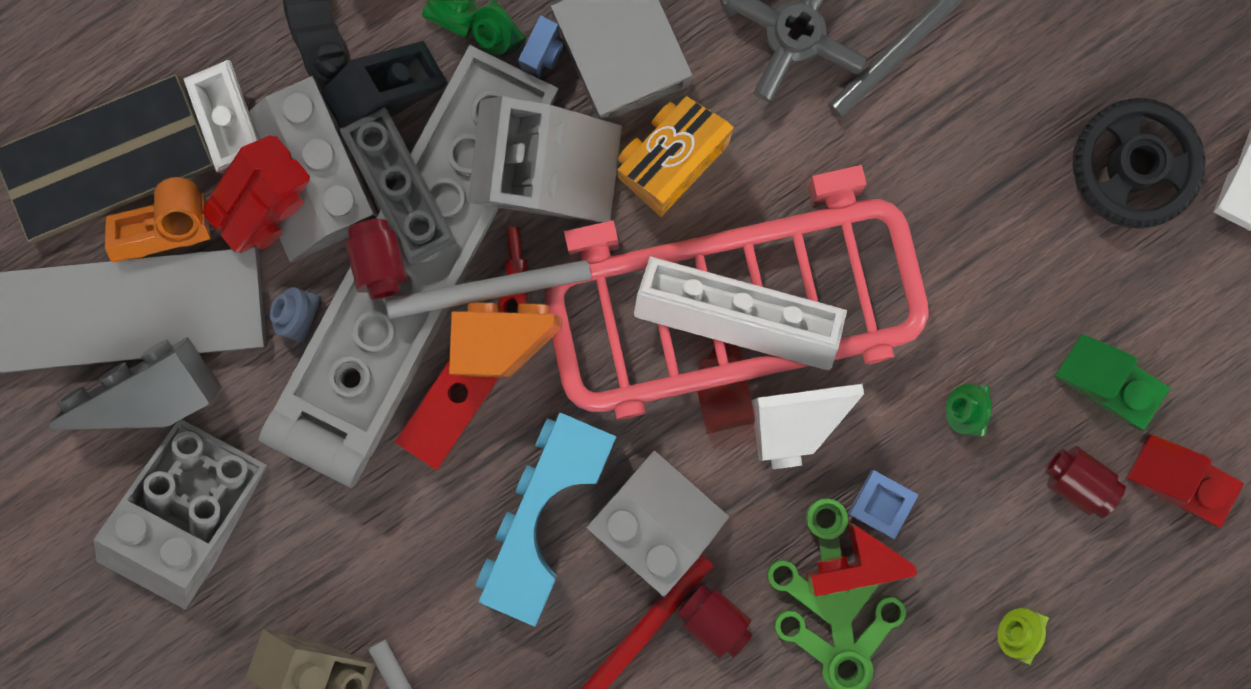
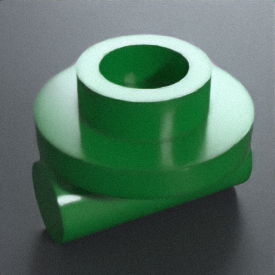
[422,0,477,39]
[472,0,527,55]
[946,384,992,437]

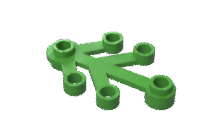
[767,498,906,689]

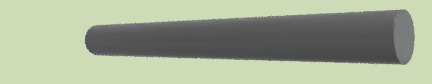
[828,0,963,119]

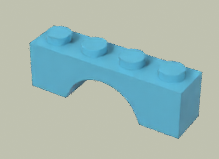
[475,413,617,627]

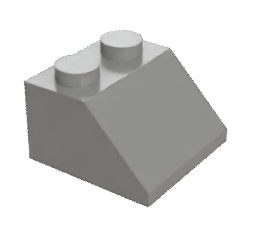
[587,450,729,597]

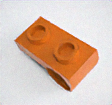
[105,177,210,263]

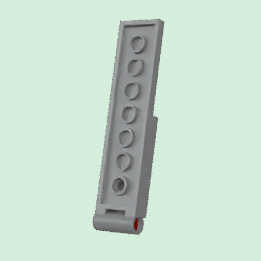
[259,45,559,488]

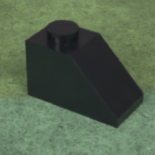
[322,41,448,128]

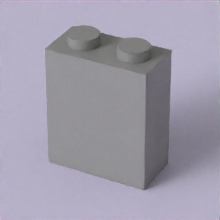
[551,0,692,122]

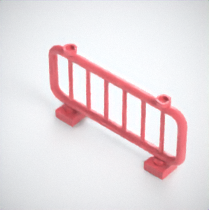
[545,165,929,420]

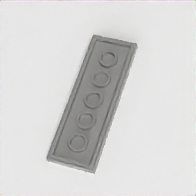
[0,247,267,374]

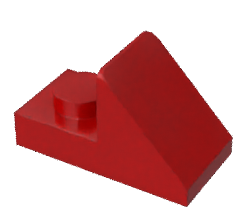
[1126,434,1245,528]
[806,523,917,597]

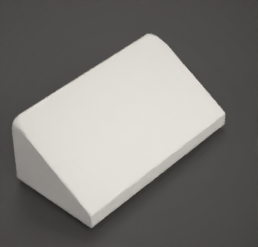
[184,60,259,174]

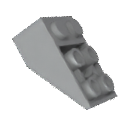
[468,96,622,223]
[93,419,267,609]

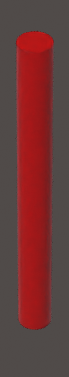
[581,554,715,689]

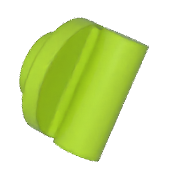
[997,608,1049,665]

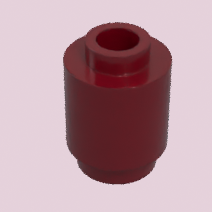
[345,219,408,300]
[1045,446,1126,518]
[676,584,753,659]

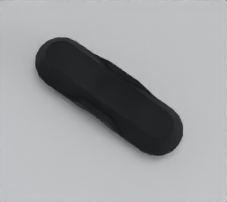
[283,0,348,86]

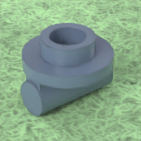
[270,287,321,344]

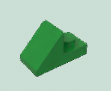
[1054,334,1171,431]

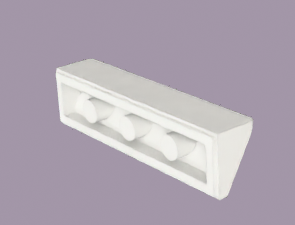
[634,256,847,370]

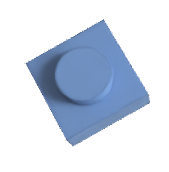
[518,15,564,79]
[848,470,918,540]

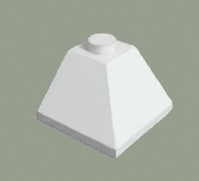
[751,384,864,469]

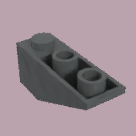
[47,337,221,430]

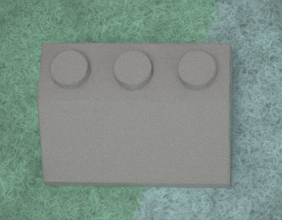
[249,76,378,263]

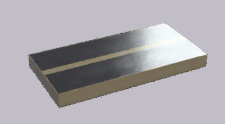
[0,74,215,244]

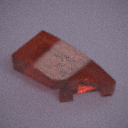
[696,342,755,434]

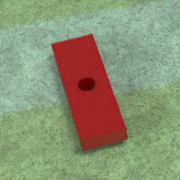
[395,360,500,470]

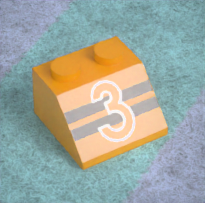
[617,96,734,217]

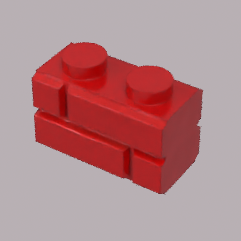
[202,135,311,253]

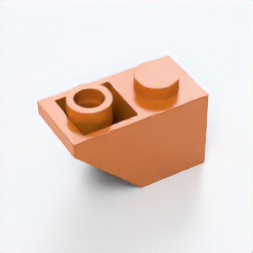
[449,303,562,378]

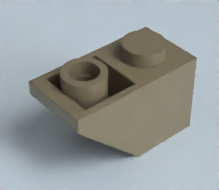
[245,629,376,689]

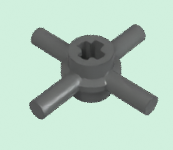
[725,0,867,102]

